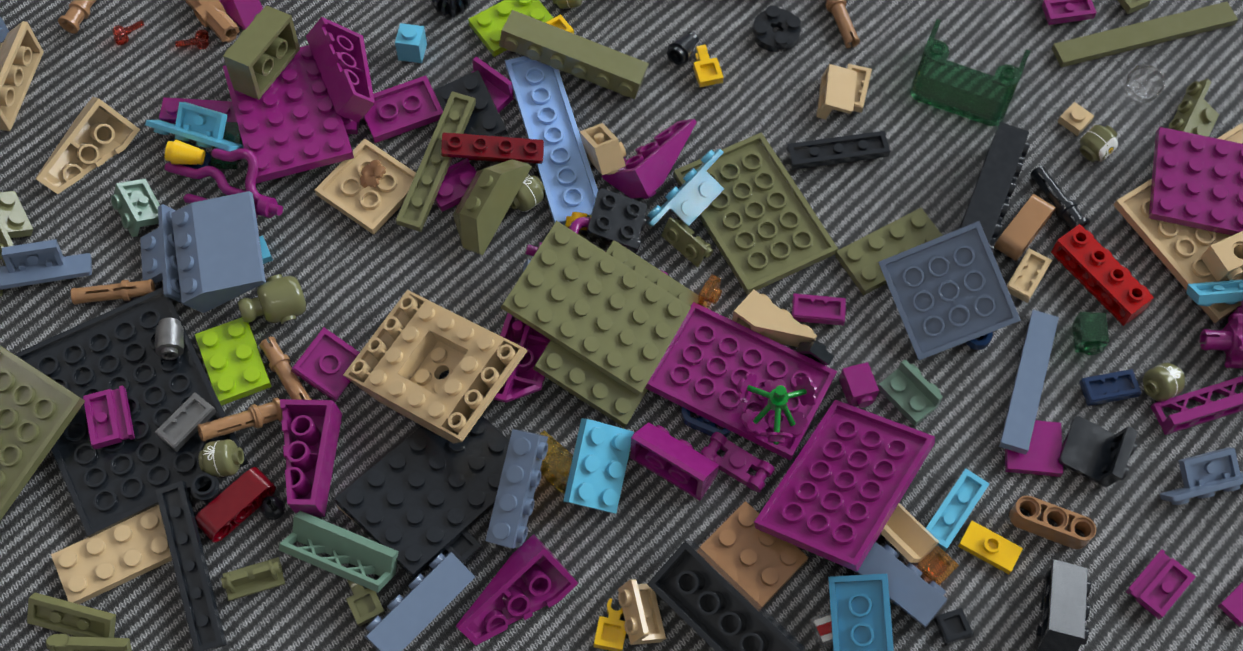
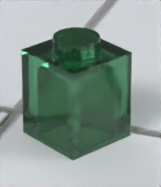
[1072,312,1109,355]

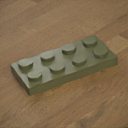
[835,208,943,296]

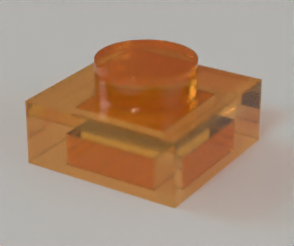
[698,274,722,309]
[917,545,959,586]

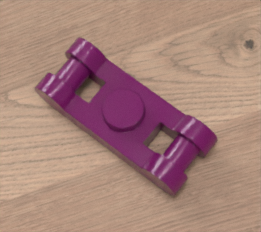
[700,432,775,492]

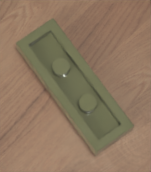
[27,593,116,638]

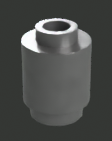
[155,318,184,360]

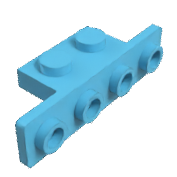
[145,102,243,151]
[646,149,724,226]

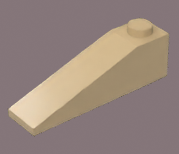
[35,97,140,194]

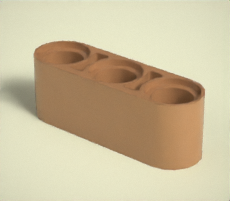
[994,194,1056,261]
[1009,496,1096,549]

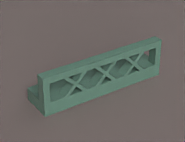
[279,511,399,592]

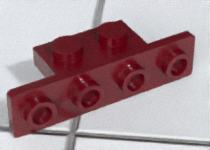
[441,132,544,164]

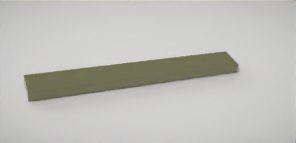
[1052,2,1238,67]

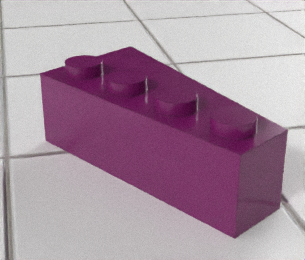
[306,17,375,122]
[280,399,342,517]

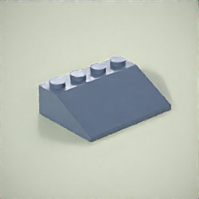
[171,191,266,313]

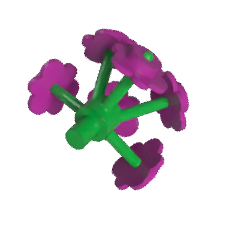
[737,373,817,445]

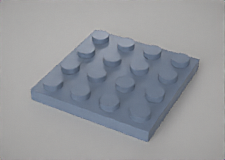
[878,221,1021,360]

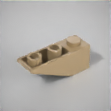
[732,289,817,347]

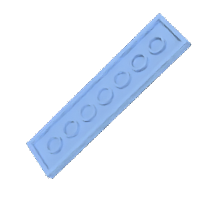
[505,56,598,226]

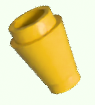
[165,139,205,165]

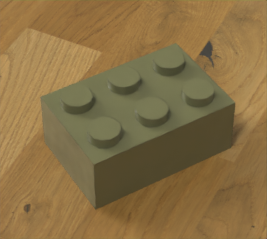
[223,5,300,100]

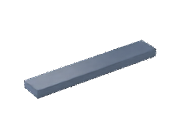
[999,310,1059,455]

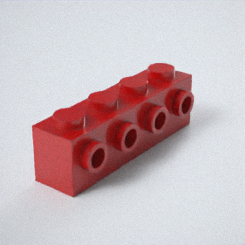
[1051,224,1154,326]

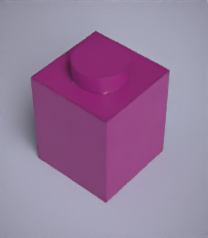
[839,362,879,408]

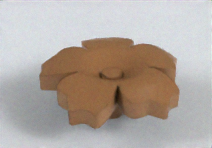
[360,159,386,188]

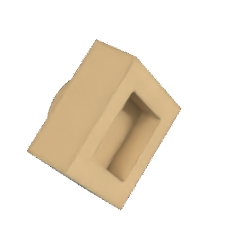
[1058,102,1094,136]

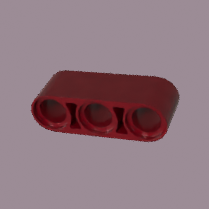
[195,467,276,543]

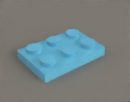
[563,418,634,514]

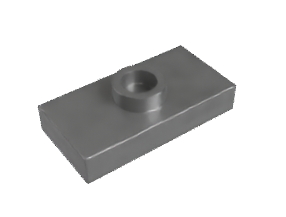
[155,392,216,452]

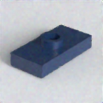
[1079,369,1142,406]

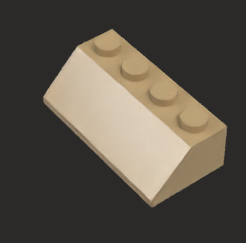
[0,21,44,131]

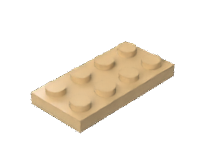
[51,505,172,604]

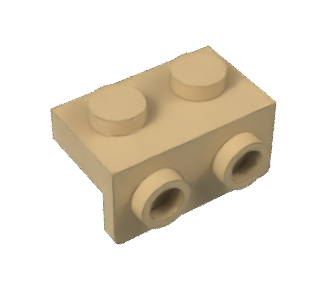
[618,579,666,645]

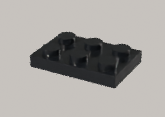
[434,70,508,137]

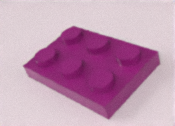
[363,75,443,143]

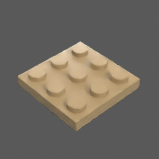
[315,139,416,235]

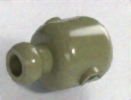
[238,274,306,324]

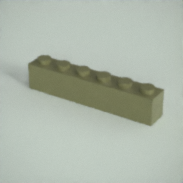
[499,10,649,99]

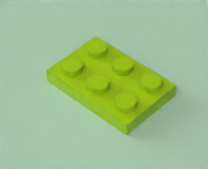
[468,0,553,57]
[195,317,272,406]

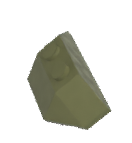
[453,159,532,256]

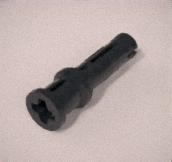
[1030,166,1090,231]

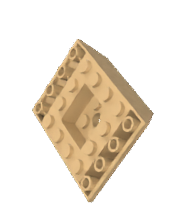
[343,290,527,443]

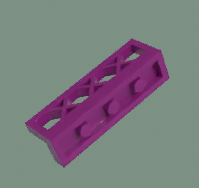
[1151,376,1243,435]

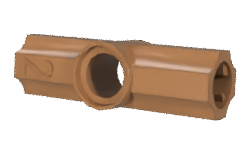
[185,0,240,42]

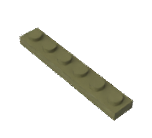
[396,91,476,232]

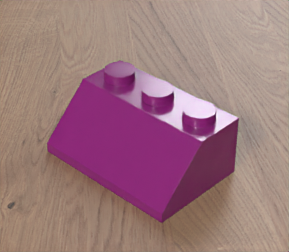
[630,422,719,501]

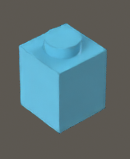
[395,23,427,63]

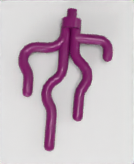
[164,148,283,218]

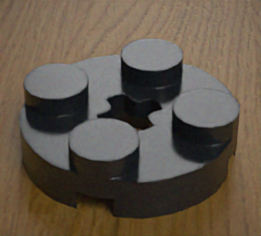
[753,5,801,52]

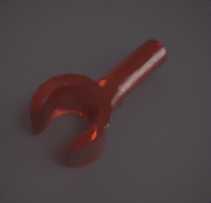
[113,20,145,45]
[175,30,209,49]

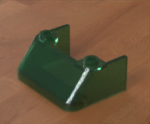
[910,19,1030,126]

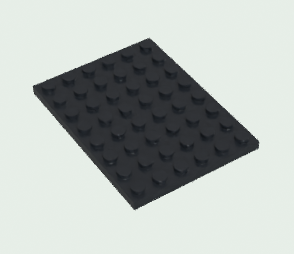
[15,287,249,538]

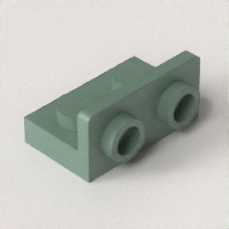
[111,179,160,237]
[878,359,943,426]

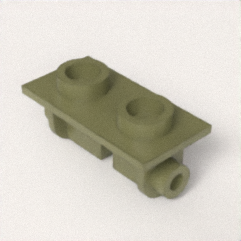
[661,217,713,268]
[221,557,285,601]

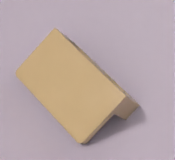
[817,64,857,120]
[881,503,939,563]

